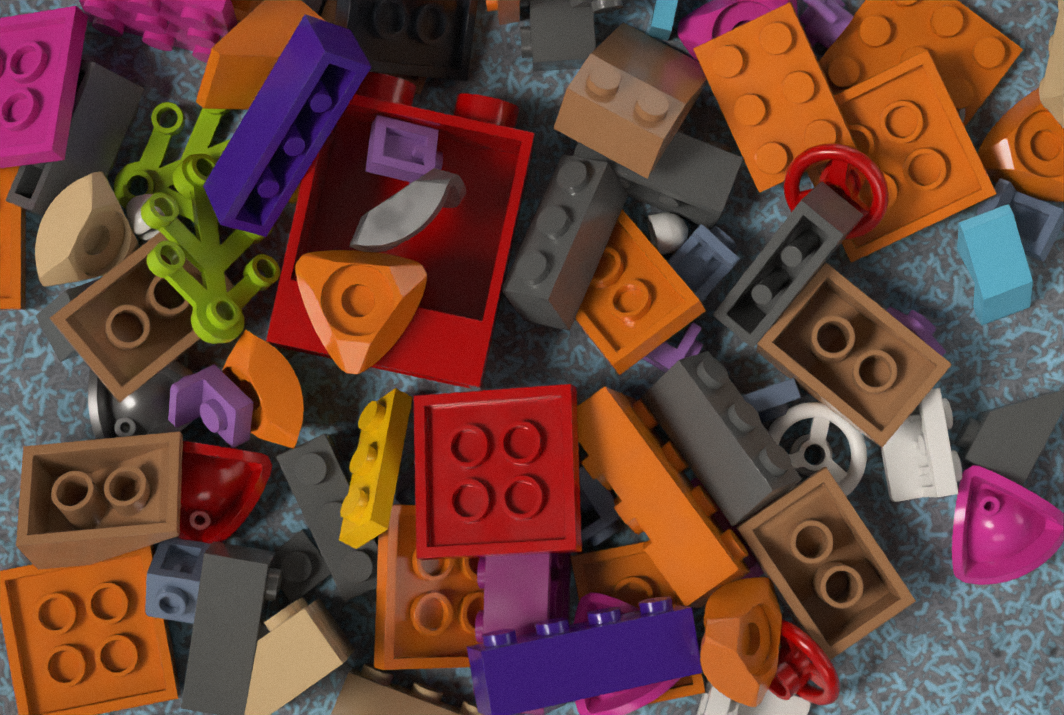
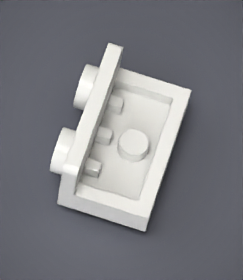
[881,388,962,502]

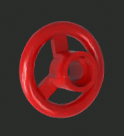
[784,143,889,240]
[768,619,840,705]

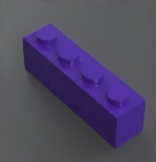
[203,14,371,237]
[467,596,703,715]

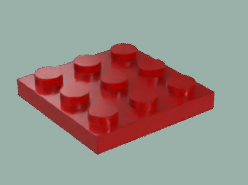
[414,384,582,560]

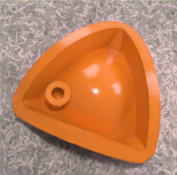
[978,88,1064,202]
[295,250,427,374]
[222,330,304,449]
[700,577,782,707]

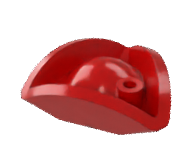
[178,441,273,544]

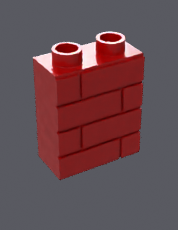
[266,71,535,391]

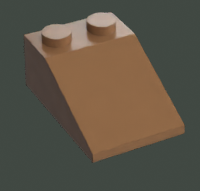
[553,22,708,179]
[49,218,234,403]
[756,263,952,447]
[16,431,183,570]
[736,467,916,660]

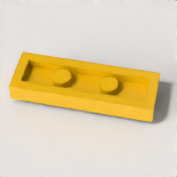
[339,388,413,549]

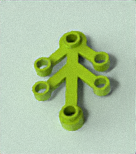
[114,102,231,228]
[141,154,280,344]

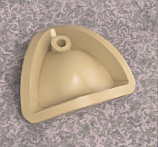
[35,171,140,287]

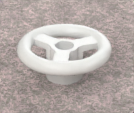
[767,402,867,497]

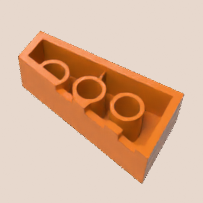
[577,386,751,608]

